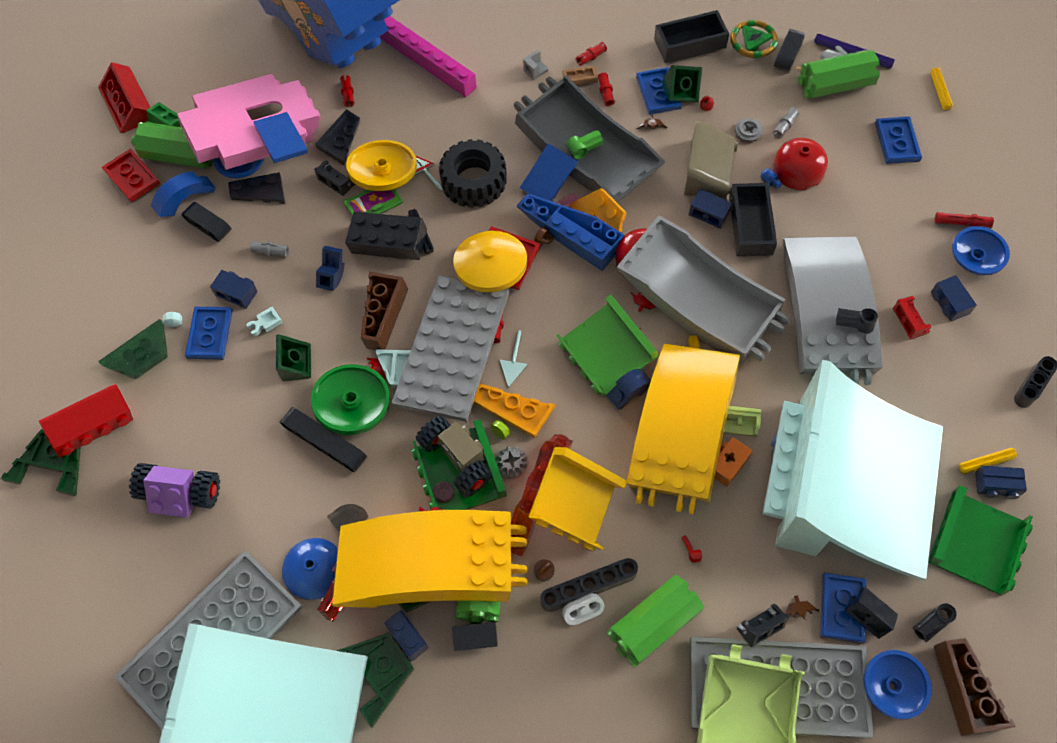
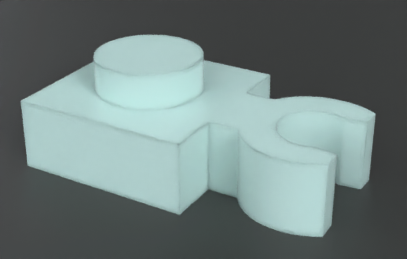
[246,307,283,337]

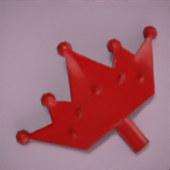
[631,292,656,312]
[366,357,386,380]

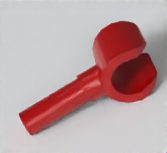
[682,535,702,563]

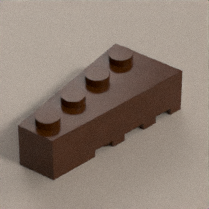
[360,271,408,350]
[933,638,1016,736]

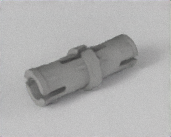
[773,107,799,138]
[250,241,289,257]

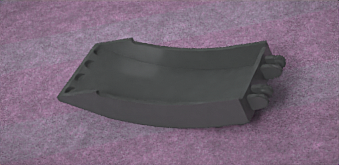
[514,75,665,203]

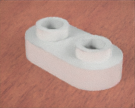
[562,594,604,625]

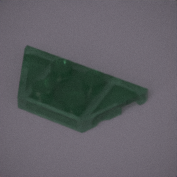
[98,319,168,379]

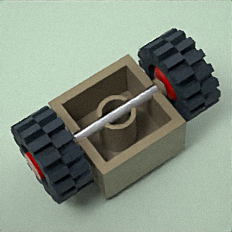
[415,416,492,497]

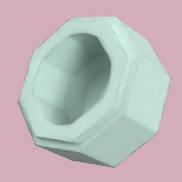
[163,312,182,328]

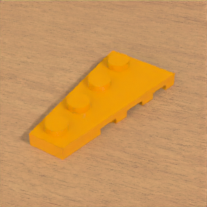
[473,383,555,438]

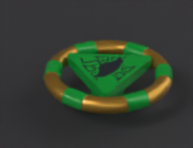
[730,20,778,58]

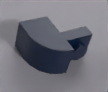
[316,246,345,291]
[606,369,651,410]

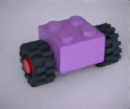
[129,463,220,518]

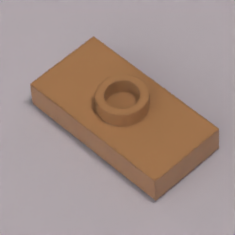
[562,66,598,85]

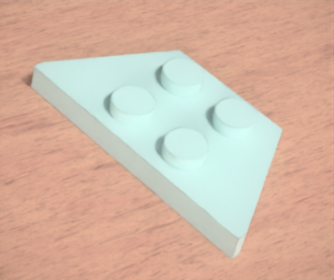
[376,349,411,388]

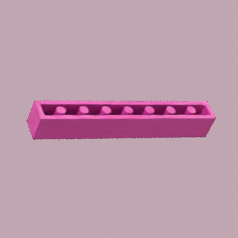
[379,16,477,97]

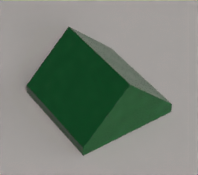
[661,65,702,102]
[276,334,311,381]

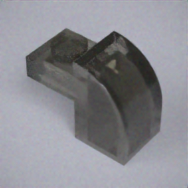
[327,504,369,533]

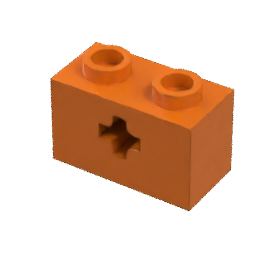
[715,437,753,487]

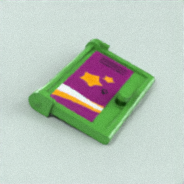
[343,189,403,216]

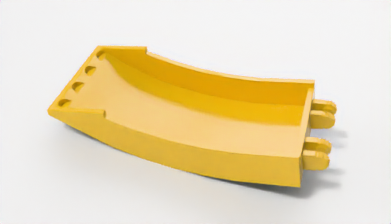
[626,344,740,515]
[333,510,527,608]

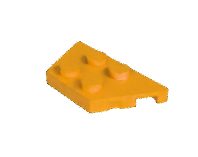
[569,189,627,232]

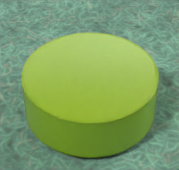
[490,420,510,440]

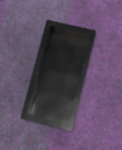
[654,10,729,63]
[729,183,777,256]
[345,212,427,260]

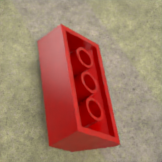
[98,62,151,133]
[39,383,133,458]

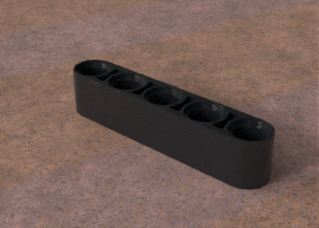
[279,407,367,473]
[540,558,638,612]

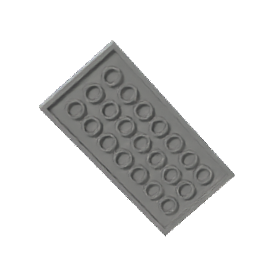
[392,275,509,422]
[114,550,303,730]
[690,637,873,739]

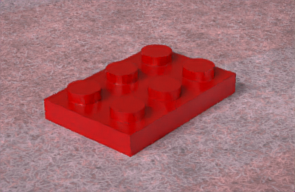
[102,148,161,203]

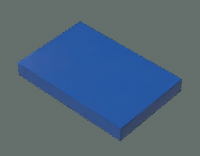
[636,67,682,115]
[253,112,308,163]
[875,116,922,164]
[519,143,578,201]
[185,306,233,360]
[820,573,867,644]

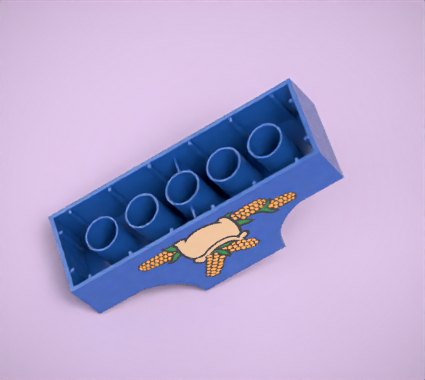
[258,0,399,68]

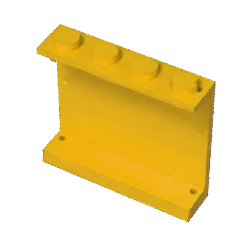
[529,447,627,552]

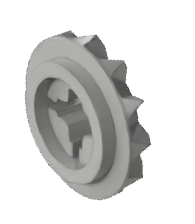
[735,118,763,142]
[496,446,527,477]

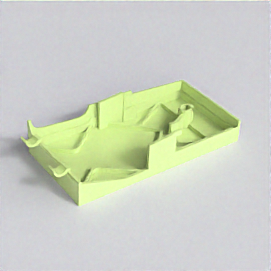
[697,644,804,743]

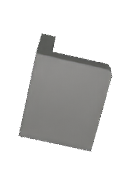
[523,50,548,80]

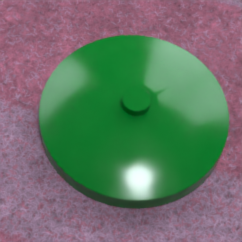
[311,364,390,435]

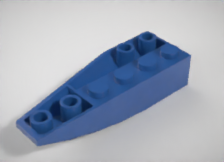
[517,193,624,271]

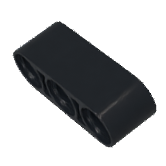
[774,29,806,71]
[181,201,232,242]
[1014,356,1057,408]

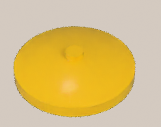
[346,140,417,191]
[453,231,527,292]

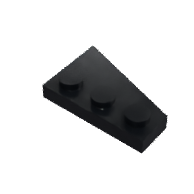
[316,109,360,165]
[228,172,285,204]

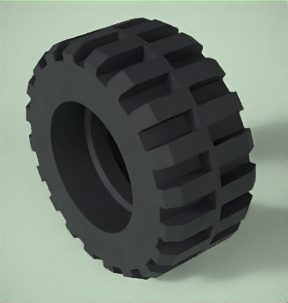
[439,139,507,208]

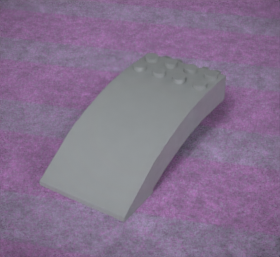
[617,215,790,365]
[783,237,883,385]

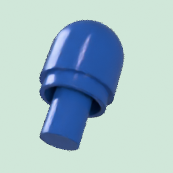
[761,168,782,189]

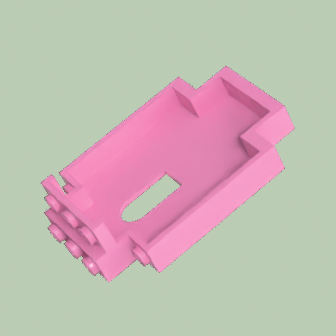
[178,74,320,169]

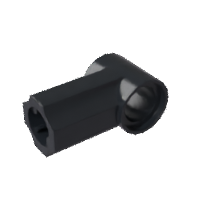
[835,308,878,334]
[912,603,957,643]

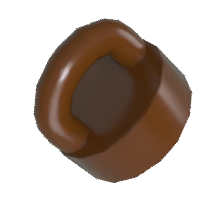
[534,227,554,246]
[534,559,555,581]

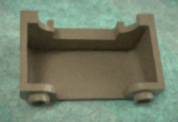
[684,121,738,199]

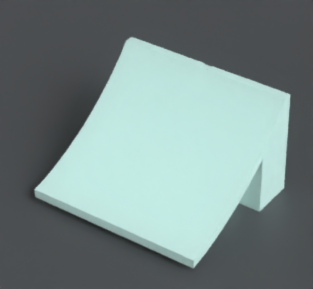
[763,360,943,581]
[160,624,367,743]

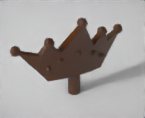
[637,115,668,129]
[785,595,820,620]

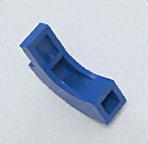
[150,171,215,217]

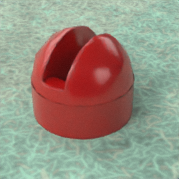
[700,96,714,111]

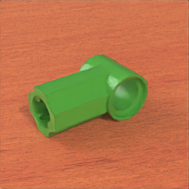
[566,130,603,159]

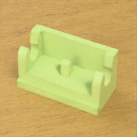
[724,406,761,437]

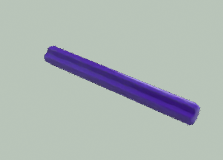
[814,33,895,68]

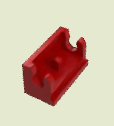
[893,296,932,340]

